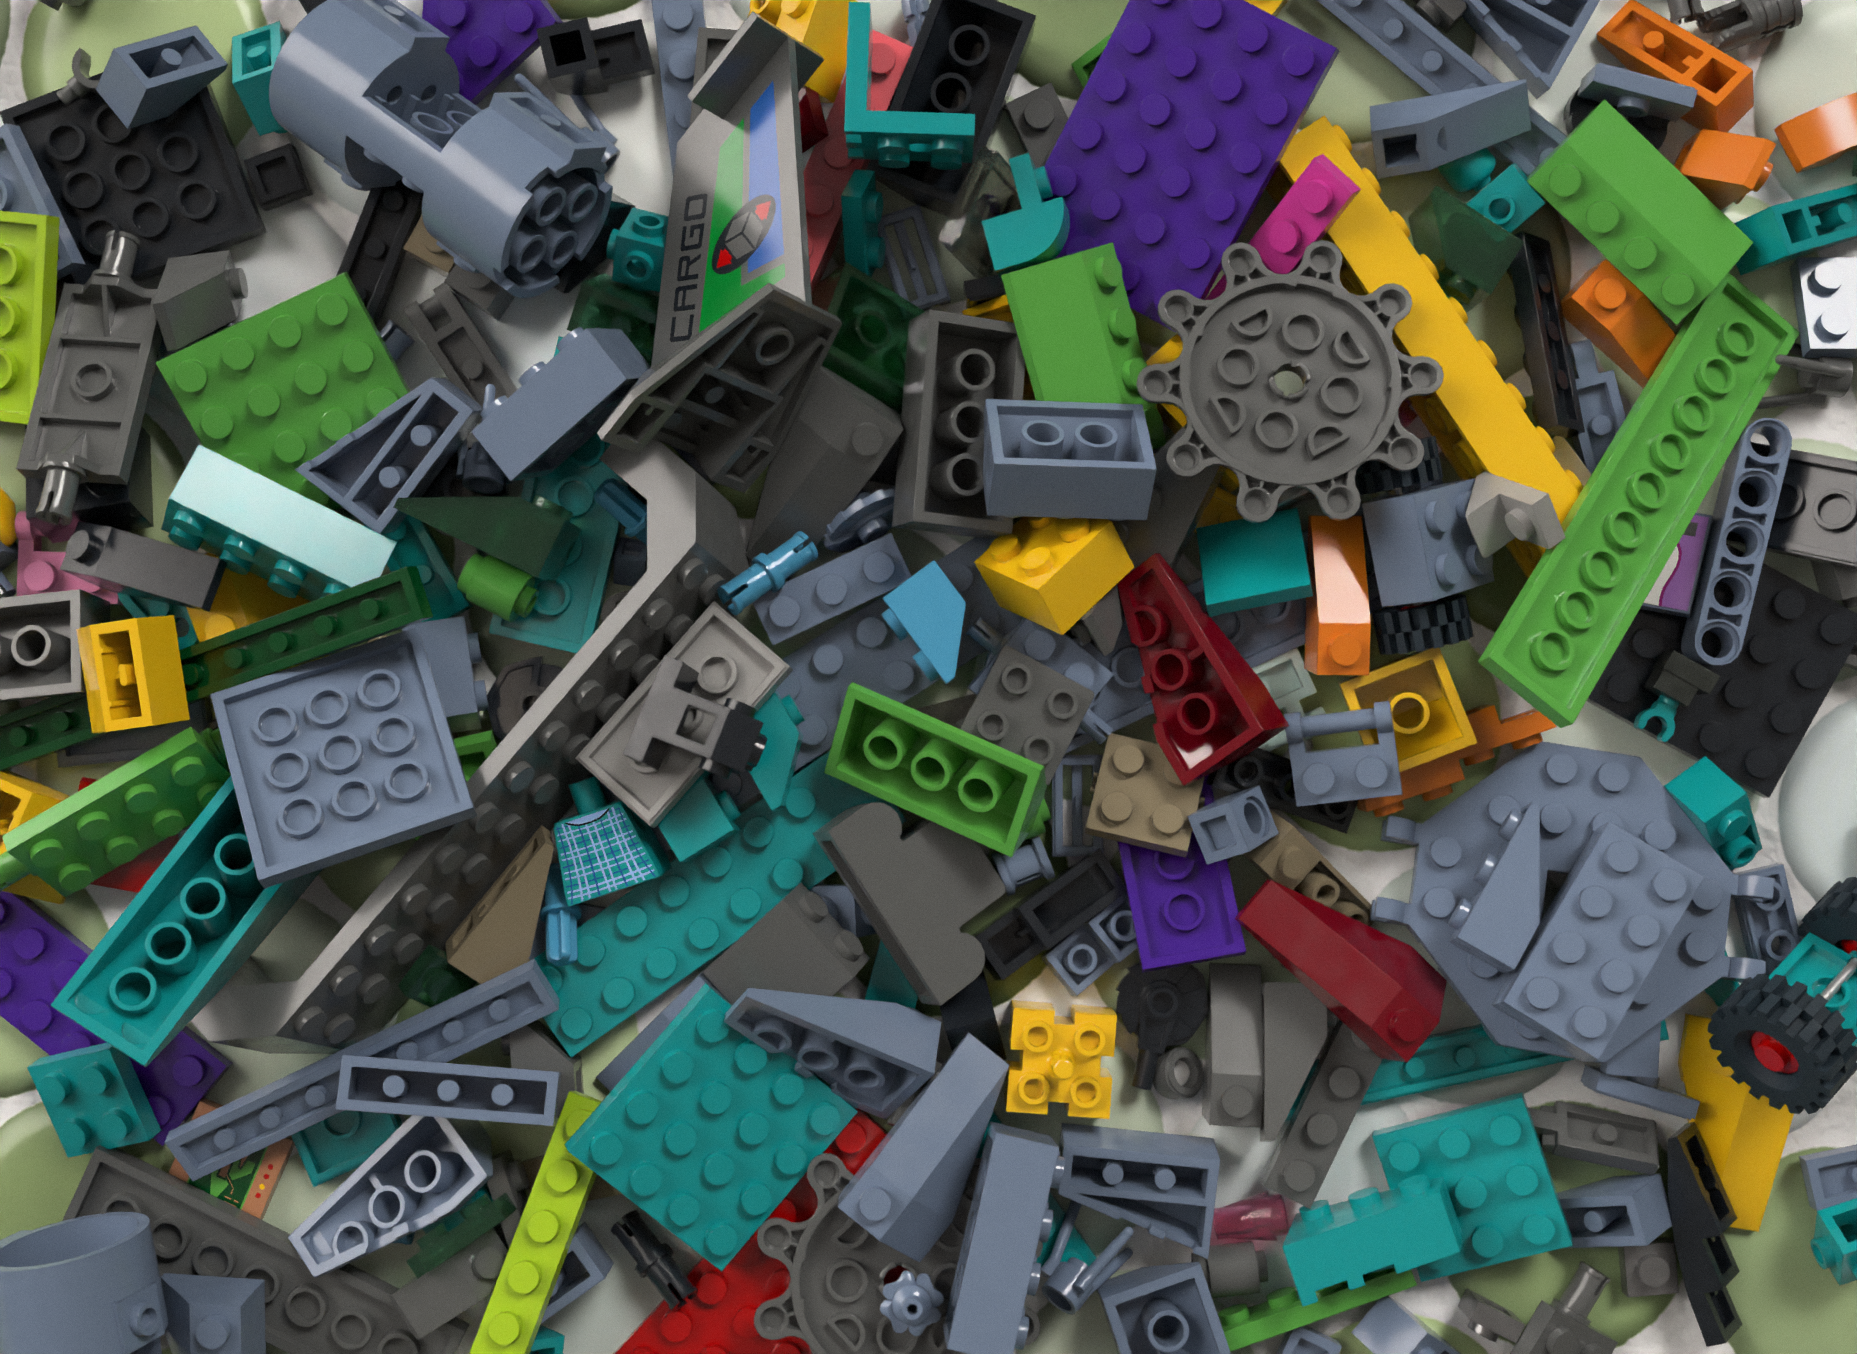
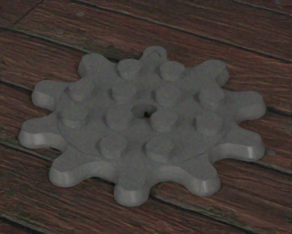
[1136,240,1444,523]
[754,1153,1043,1354]

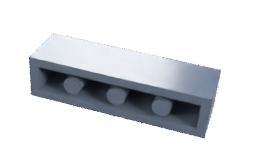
[335,1055,561,1126]

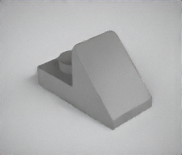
[1466,471,1566,558]

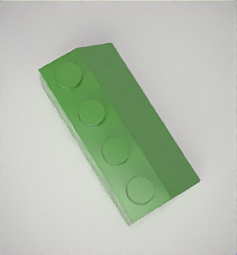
[1527,99,1753,325]
[1001,242,1167,450]
[824,682,1047,857]

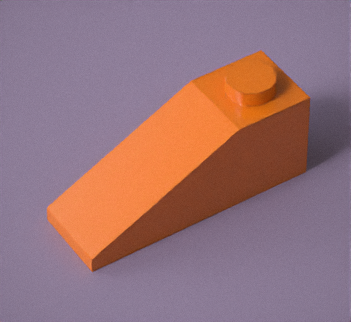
[1596,0,1754,132]
[1561,259,1676,389]
[1304,515,1371,675]

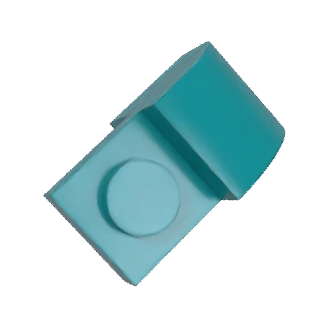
[982,153,1070,282]

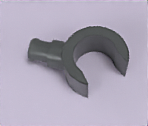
[56,48,112,106]

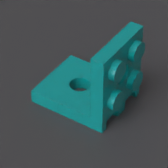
[844,2,975,170]

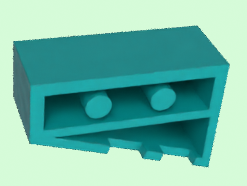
[1282,1175,1463,1307]

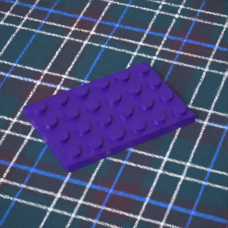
[1044,0,1340,333]

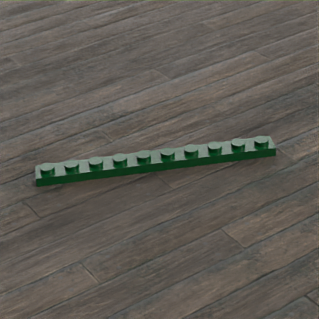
[0,566,433,771]

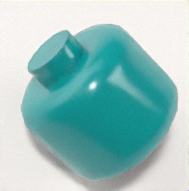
[1437,148,1496,193]

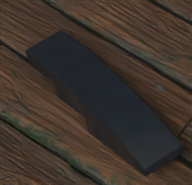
[1668,1122,1742,1347]

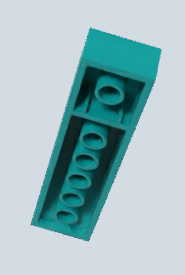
[51,775,323,1067]

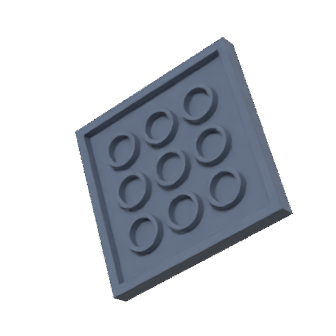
[210,627,477,889]

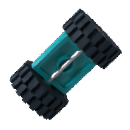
[1708,877,1857,1114]

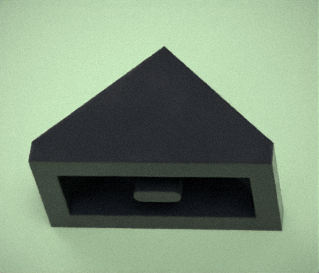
[939,969,1007,1060]

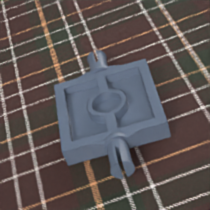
[966,617,1114,745]

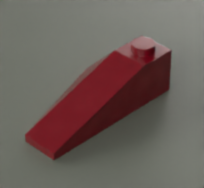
[1117,553,1289,786]
[1235,880,1447,1063]

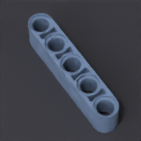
[1681,418,1792,669]

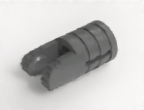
[1696,0,1803,53]

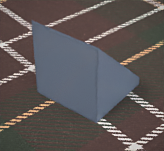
[613,537,647,586]

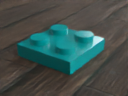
[27,1042,161,1158]

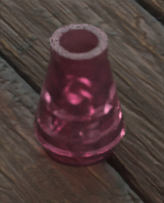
[1213,1190,1289,1242]

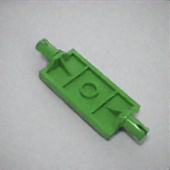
[0,726,231,897]

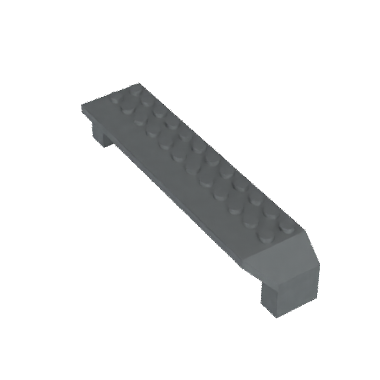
[191,439,749,1054]

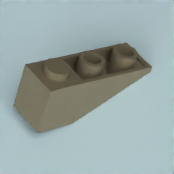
[1242,809,1375,926]

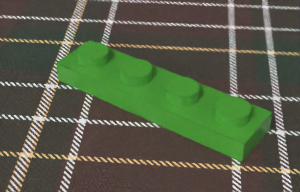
[1218,1268,1417,1352]

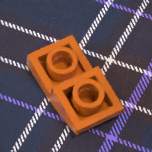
[1774,92,1857,173]

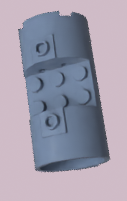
[269,0,613,298]
[0,1212,169,1354]

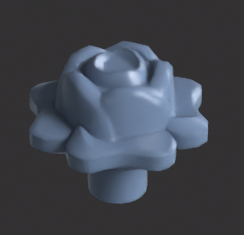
[880,1270,944,1336]

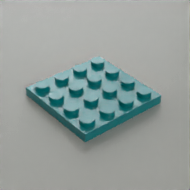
[565,983,858,1271]

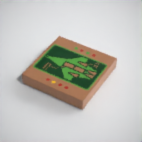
[169,1098,295,1220]

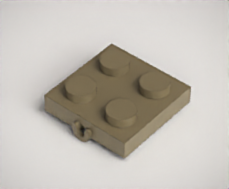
[1085,733,1205,858]

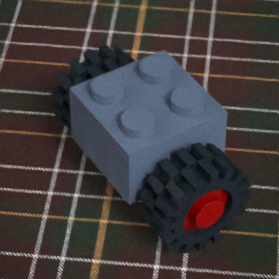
[1355,436,1495,655]

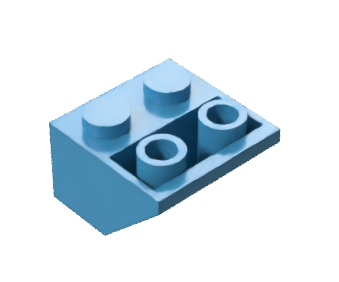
[881,560,966,685]

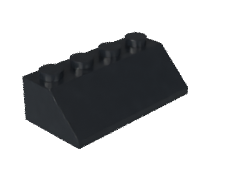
[866,0,1036,222]

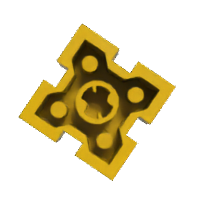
[1004,1000,1117,1119]

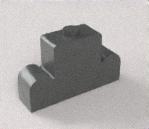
[812,803,1006,1006]

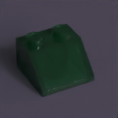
[1408,185,1524,313]

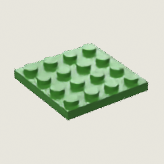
[156,271,410,511]

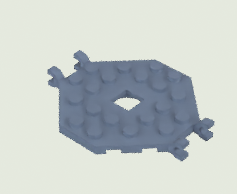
[1369,741,1775,1063]

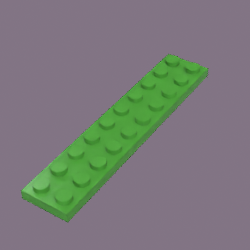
[1478,273,1800,728]

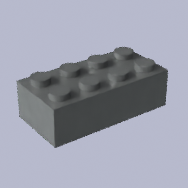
[892,309,1025,539]

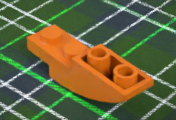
[1357,704,1556,817]

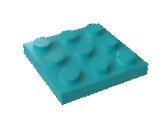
[1372,1092,1573,1282]

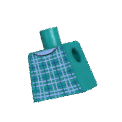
[554,776,672,907]

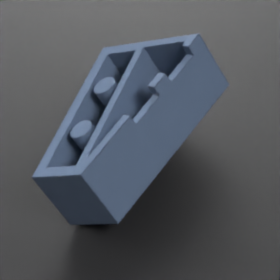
[1462,0,1600,99]
[295,377,483,535]
[1058,1123,1220,1259]

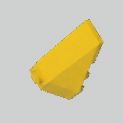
[1678,1013,1794,1232]

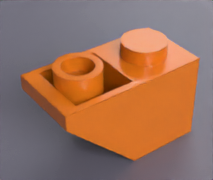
[1673,129,1776,210]

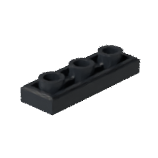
[1206,748,1358,834]

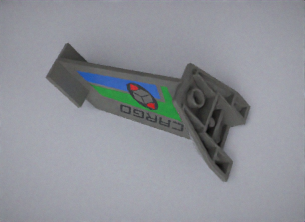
[597,11,842,493]

